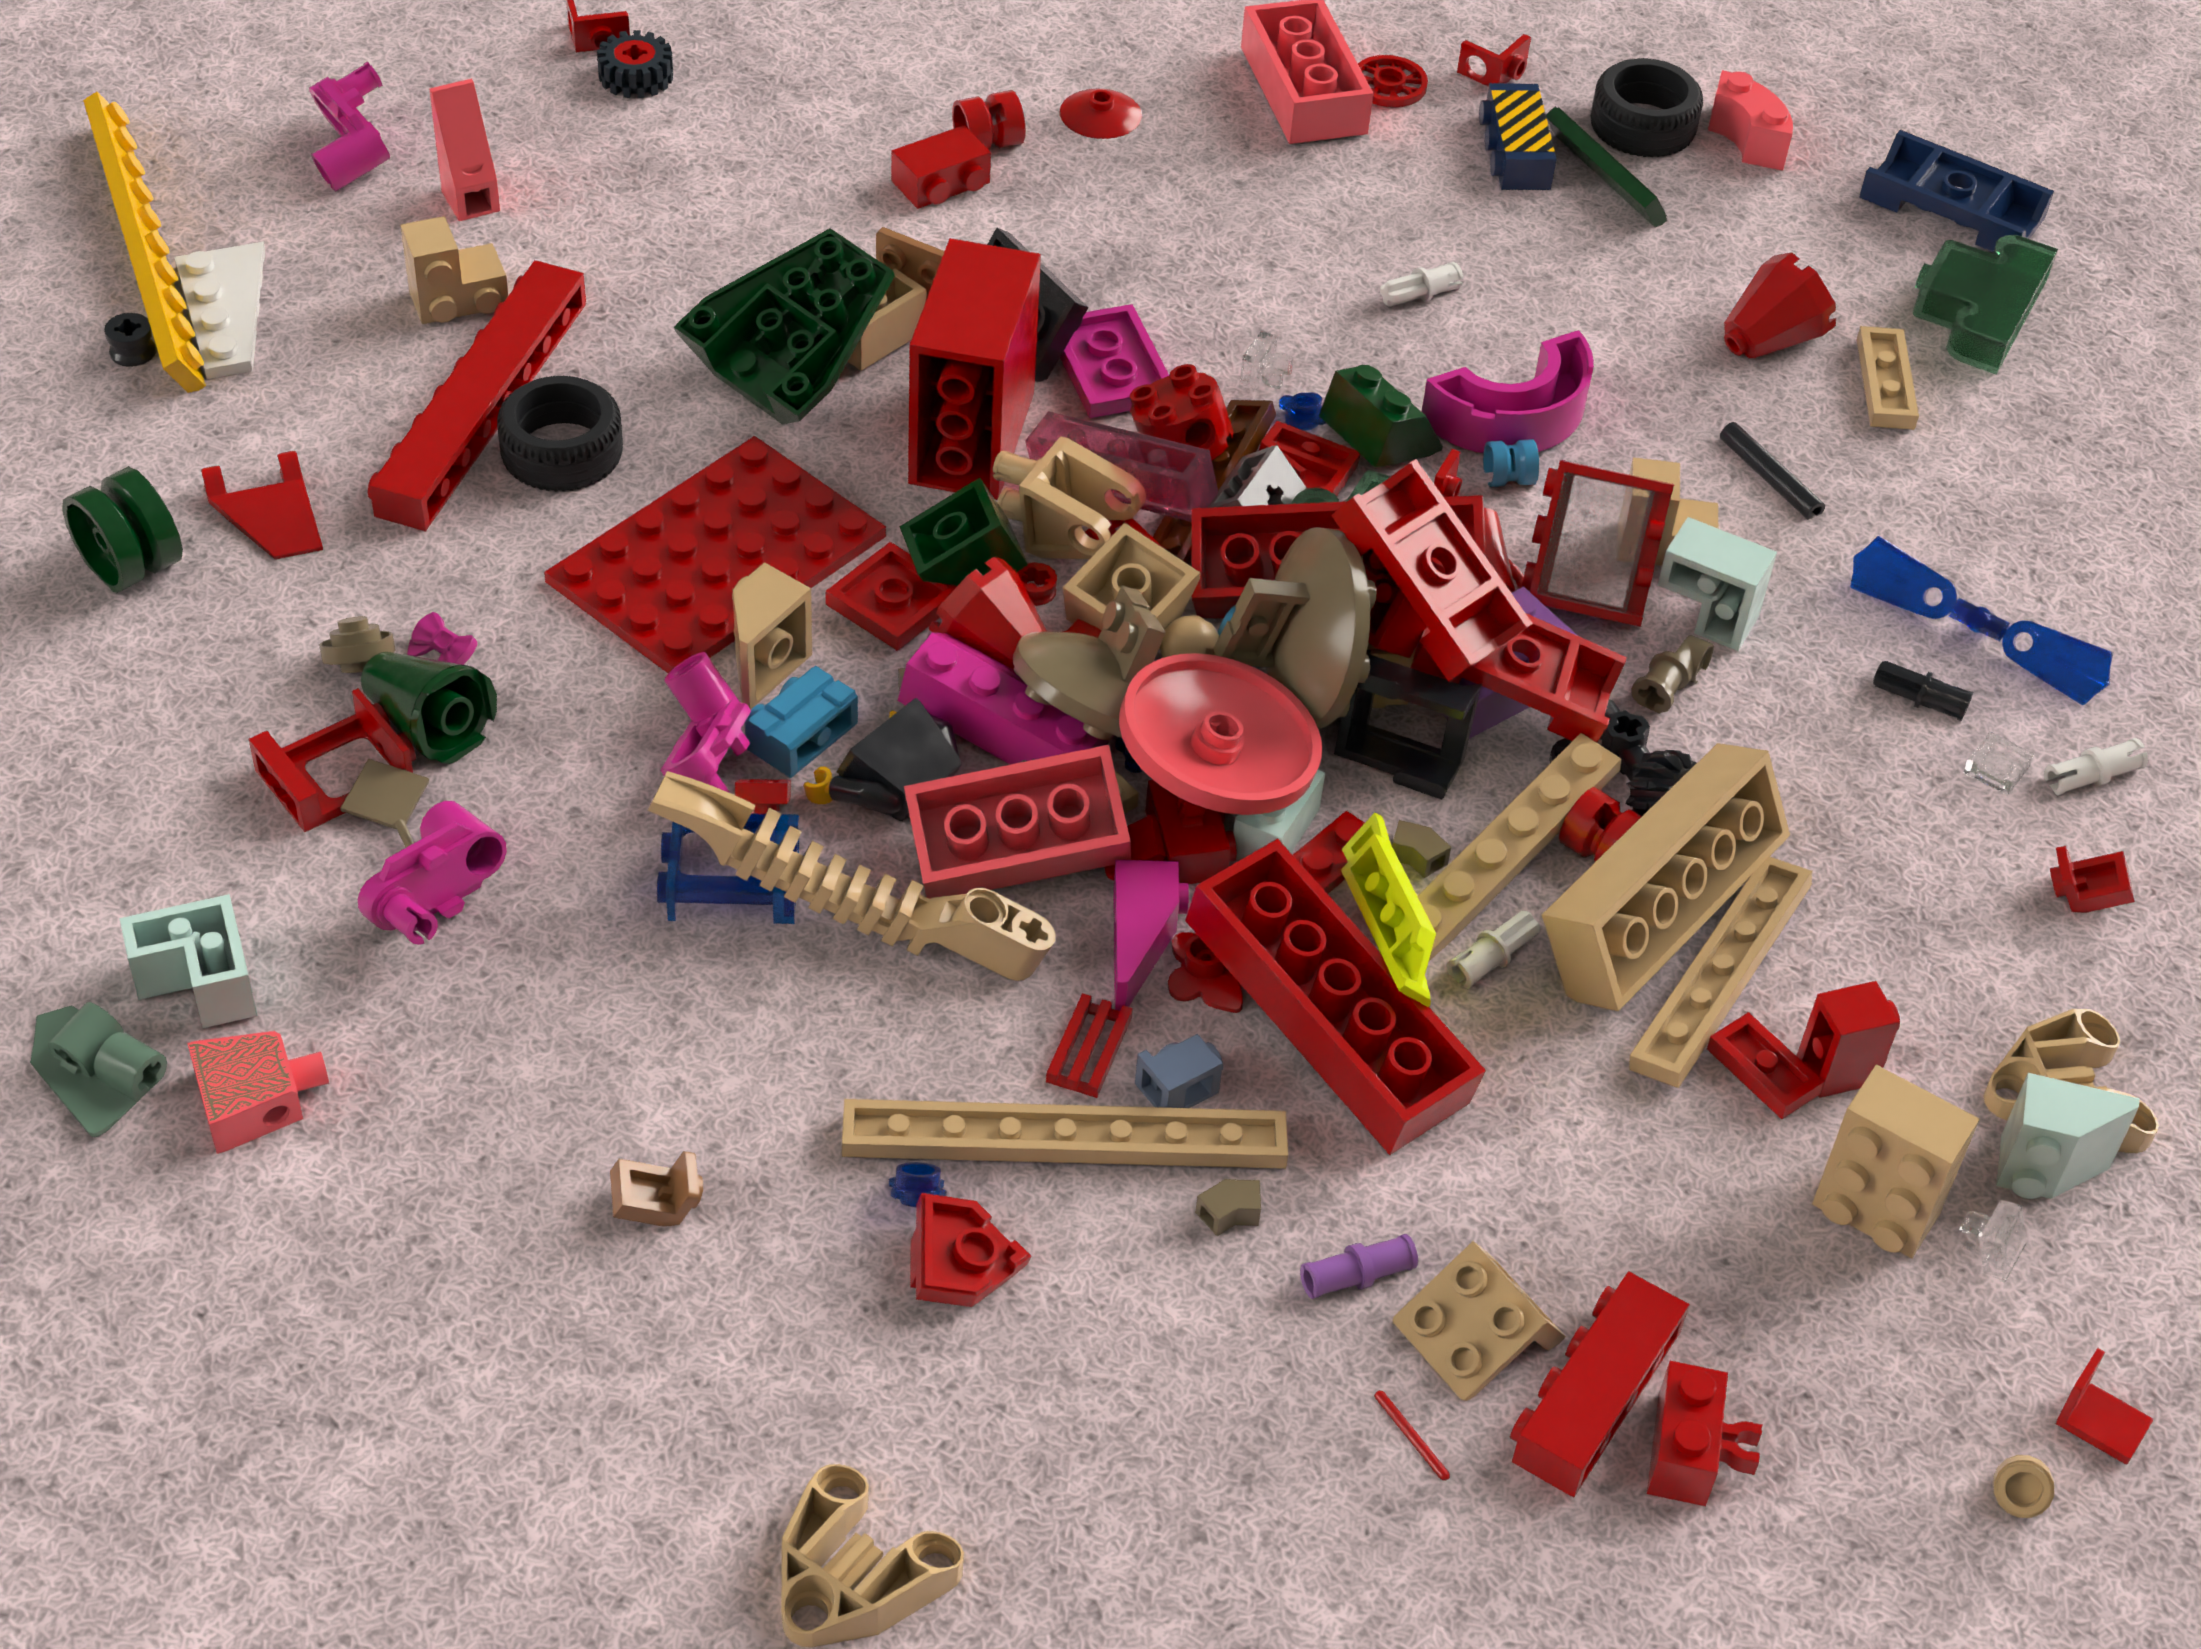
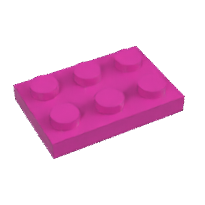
[1060,304,1169,418]

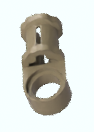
[1631,635,1714,714]

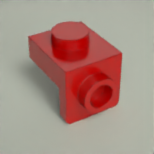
[2050,846,2135,913]

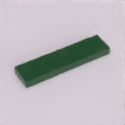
[1546,106,1667,227]

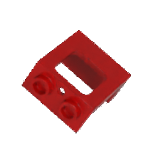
[249,688,416,832]

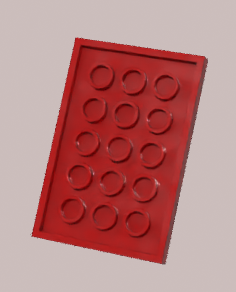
[544,436,886,673]

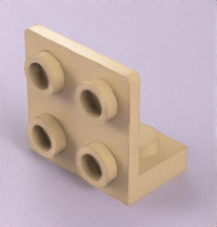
[1393,1241,1566,1401]

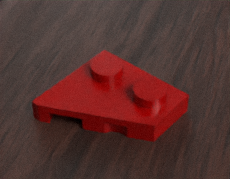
[1259,421,1361,503]

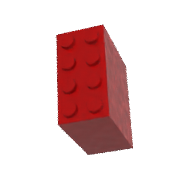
[908,238,1041,500]

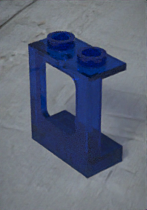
[657,813,800,924]

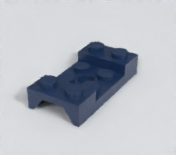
[1859,130,2054,260]

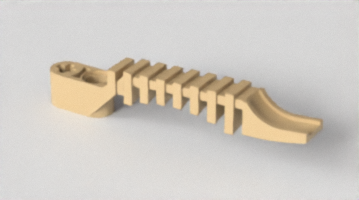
[647,771,1056,981]

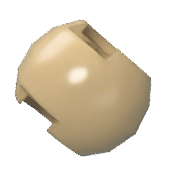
[1160,615,1219,658]

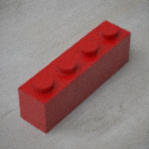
[1510,1271,1690,1498]

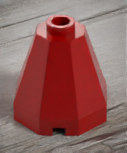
[1724,252,1836,358]
[928,557,1047,670]

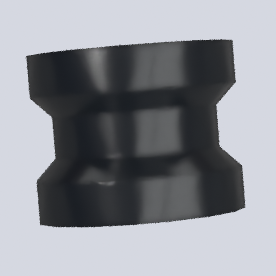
[104,313,156,367]

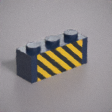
[1479,83,1557,190]

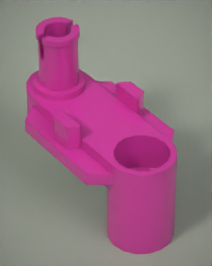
[309,62,390,192]
[660,652,751,793]
[357,801,507,945]

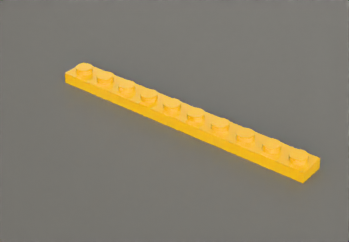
[83,91,206,393]

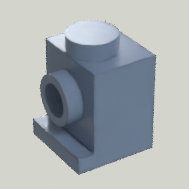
[1135,1034,1223,1108]

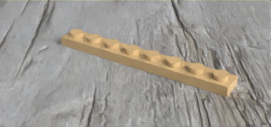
[842,1099,1288,1169]

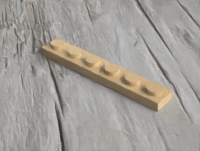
[1417,733,1621,961]
[1629,857,1812,1088]

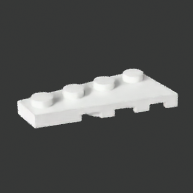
[174,241,265,379]

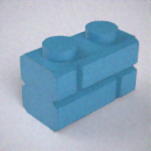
[745,665,858,778]

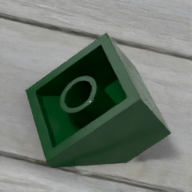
[1319,365,1443,468]
[899,478,1028,586]

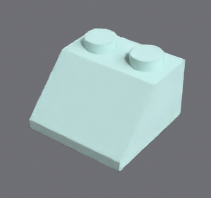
[1996,1073,2140,1199]

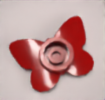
[1168,932,1243,1013]

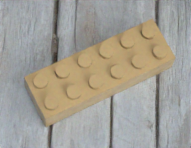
[1542,743,1790,1011]

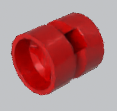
[952,90,1026,150]
[1559,787,1642,862]

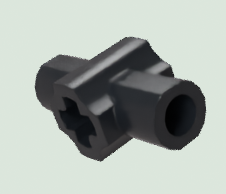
[1600,699,1650,781]

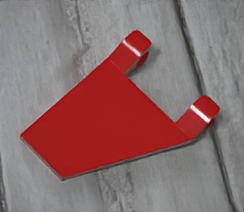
[201,451,323,560]

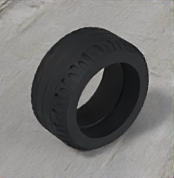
[1590,58,1703,157]
[497,376,623,492]

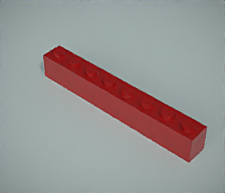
[367,260,586,532]

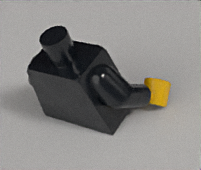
[803,698,962,821]

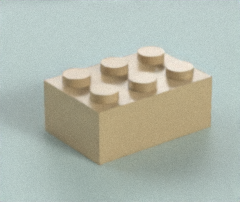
[1812,1065,1980,1258]

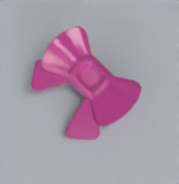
[407,612,477,665]

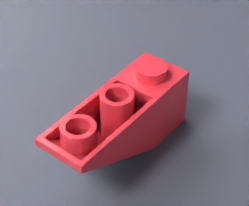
[429,78,500,221]

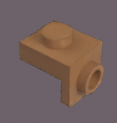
[610,1151,703,1227]

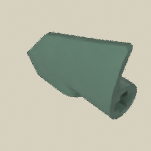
[30,1002,167,1137]

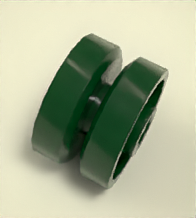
[62,466,183,593]

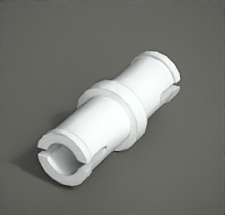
[2044,738,2148,796]

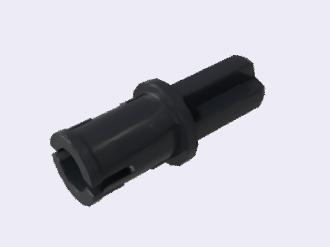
[1873,661,1974,721]

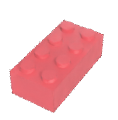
[1241,0,1373,144]
[904,745,1131,899]

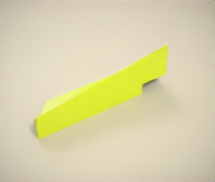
[1341,812,1436,1007]

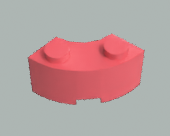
[1708,70,1793,171]

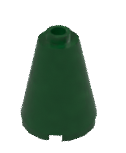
[361,652,497,764]

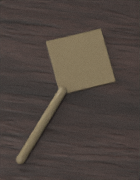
[341,758,429,848]

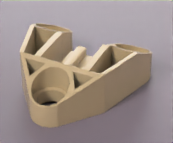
[1983,1009,2159,1153]
[781,1464,964,1647]

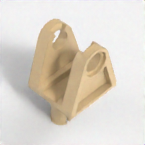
[993,436,1146,559]

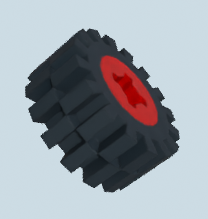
[597,30,673,99]

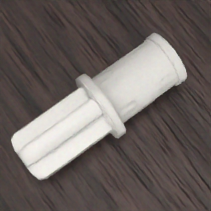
[1380,262,1463,307]
[1447,911,1540,989]

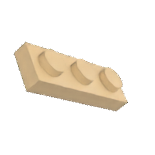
[1856,326,1919,430]

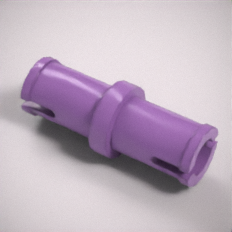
[1300,1234,1418,1299]

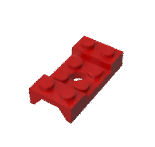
[1331,459,1533,682]
[1410,613,1627,743]

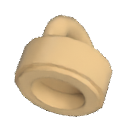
[1993,1455,2054,1518]

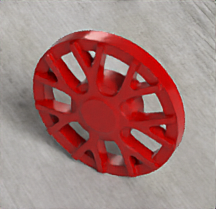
[1358,55,1428,107]

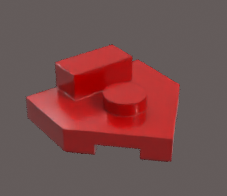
[910,1193,1032,1307]

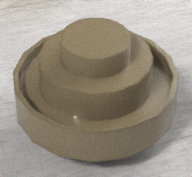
[319,616,396,673]

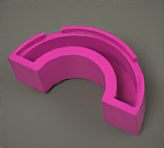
[1421,330,1594,453]

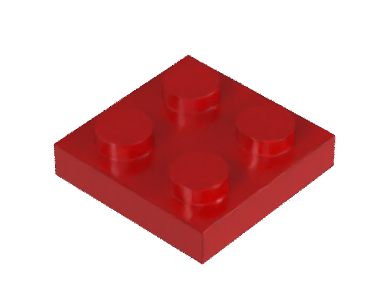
[825,542,957,651]

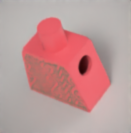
[187,1031,329,1154]

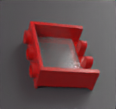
[1521,460,1674,627]

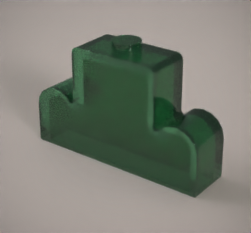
[1913,235,2058,375]

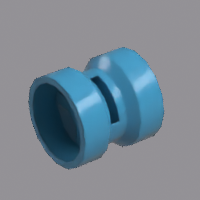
[1483,439,1539,487]

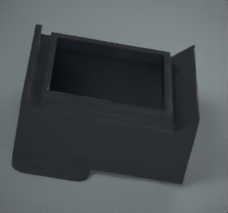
[1334,649,1482,800]

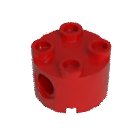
[1129,364,1234,471]

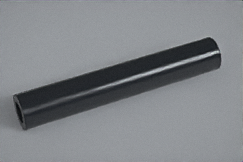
[1720,422,1825,520]

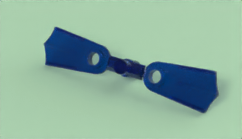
[1850,536,2113,705]

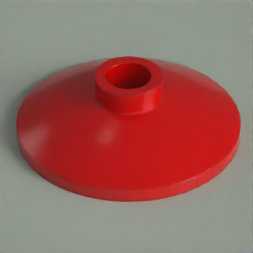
[1060,88,1142,139]

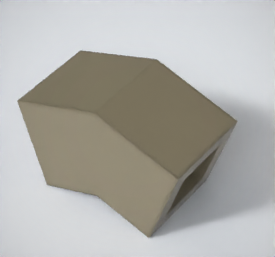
[1392,820,1451,878]
[1195,1179,1261,1236]

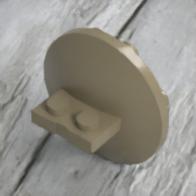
[1213,527,1376,729]
[1013,586,1166,740]

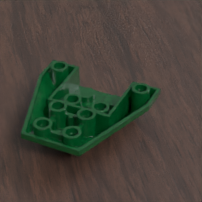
[674,228,895,424]

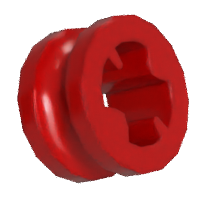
[1018,562,1057,606]

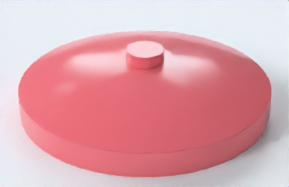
[1119,653,1322,815]

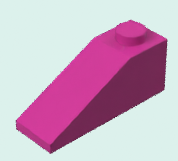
[1113,860,1189,1011]

